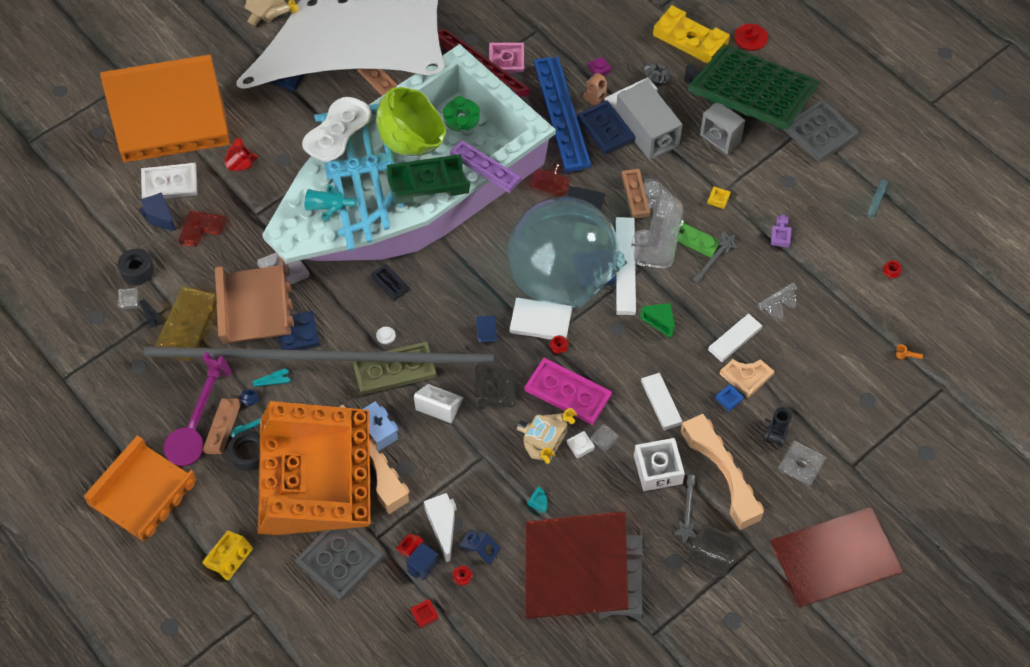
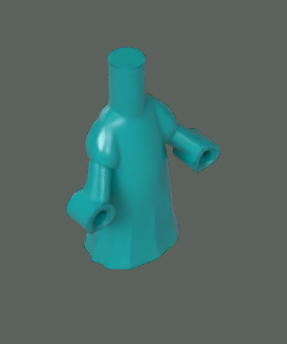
[304,185,357,222]

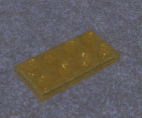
[155,286,217,362]

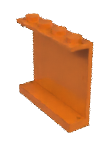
[84,435,196,542]

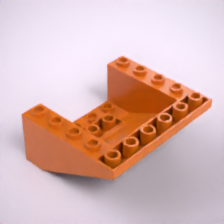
[100,55,230,163]
[258,401,370,535]

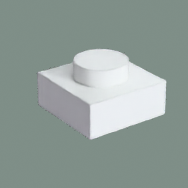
[567,431,595,459]

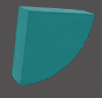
[527,486,548,515]

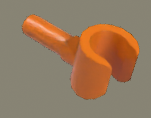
[896,344,923,360]

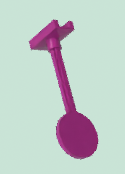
[164,352,232,467]

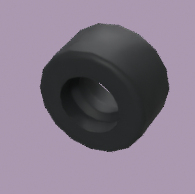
[117,248,154,285]

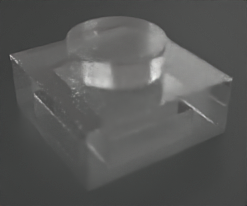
[118,288,139,310]
[591,424,619,452]

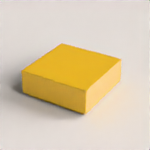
[707,186,731,209]

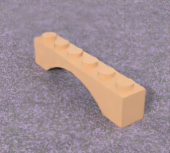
[339,405,410,514]
[681,414,764,530]

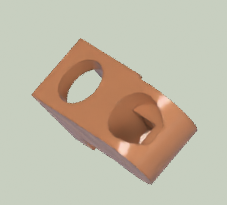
[583,73,607,106]

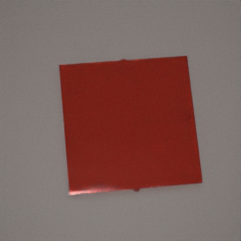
[526,511,629,619]

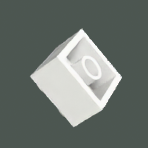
[634,438,685,491]

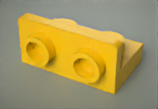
[202,530,253,580]

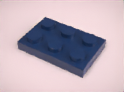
[577,100,636,155]

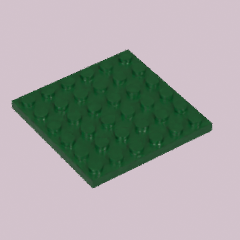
[688,44,820,130]

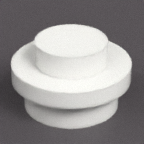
[376,327,396,345]

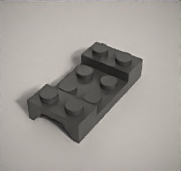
[599,534,642,620]

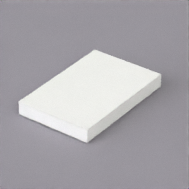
[141,163,197,199]
[510,298,572,339]

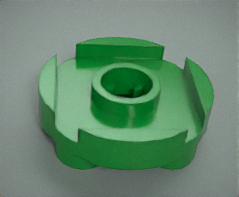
[443,96,480,132]

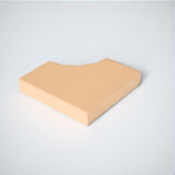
[719,359,775,398]

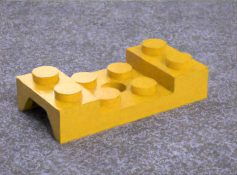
[653,5,730,64]

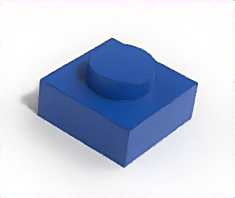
[715,384,744,412]

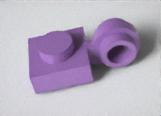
[771,214,791,247]

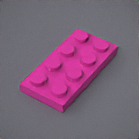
[525,358,612,425]

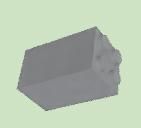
[616,80,682,160]

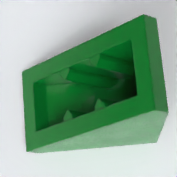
[640,303,675,338]

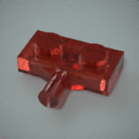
[530,163,570,196]

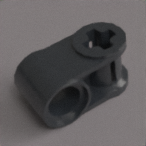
[763,407,792,448]

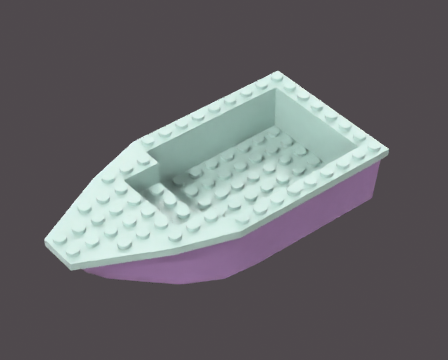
[262,44,556,263]

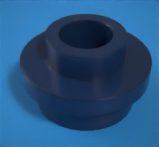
[239,390,259,406]

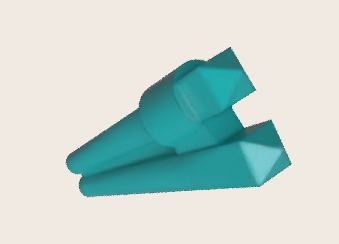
[252,369,291,387]
[230,418,261,437]

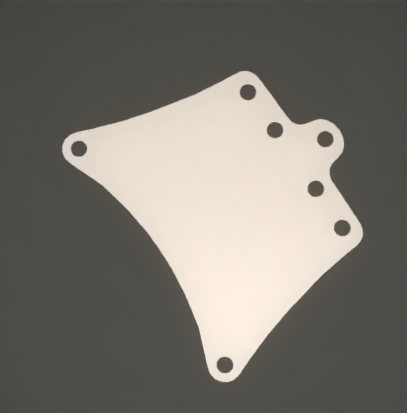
[237,0,445,88]

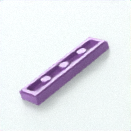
[450,140,521,193]

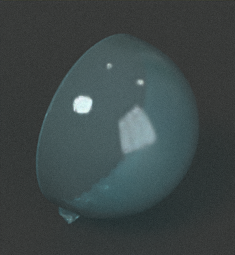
[507,196,627,308]

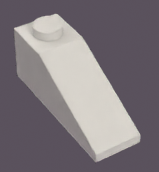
[424,493,457,562]

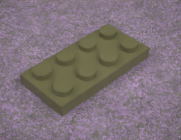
[352,342,437,395]

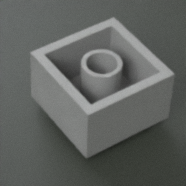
[700,103,745,154]

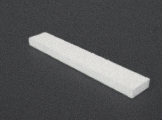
[616,217,636,315]

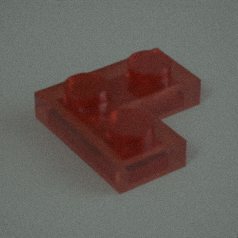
[179,210,226,247]

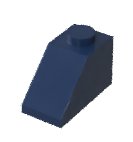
[140,192,176,231]

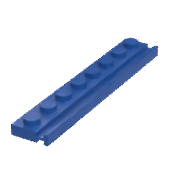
[534,56,591,173]

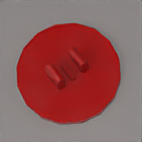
[734,24,768,51]

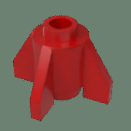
[224,138,258,172]

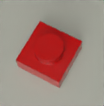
[395,533,424,557]
[410,599,439,629]

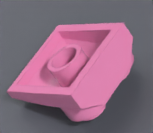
[489,43,524,73]

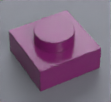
[588,57,612,76]

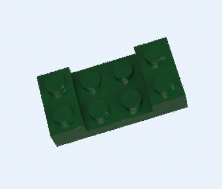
[386,154,470,204]

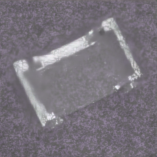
[631,178,683,268]

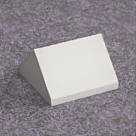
[414,384,463,423]

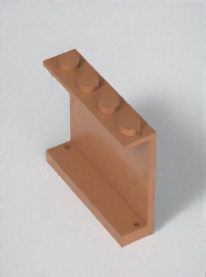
[215,258,294,344]

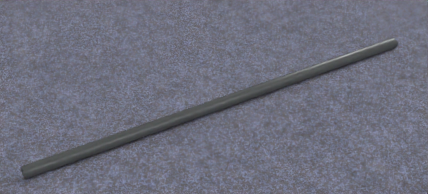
[143,347,494,364]

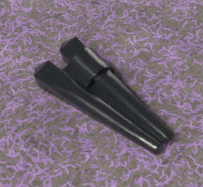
[139,299,163,328]

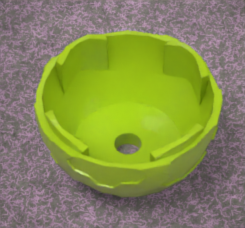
[376,87,446,156]

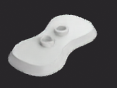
[302,97,372,162]

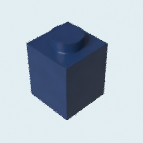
[406,543,439,580]

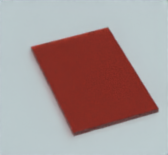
[770,507,904,608]

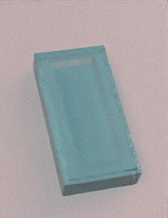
[867,179,888,218]

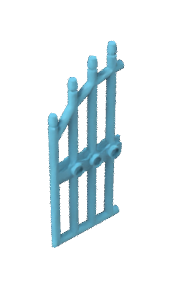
[314,104,404,251]

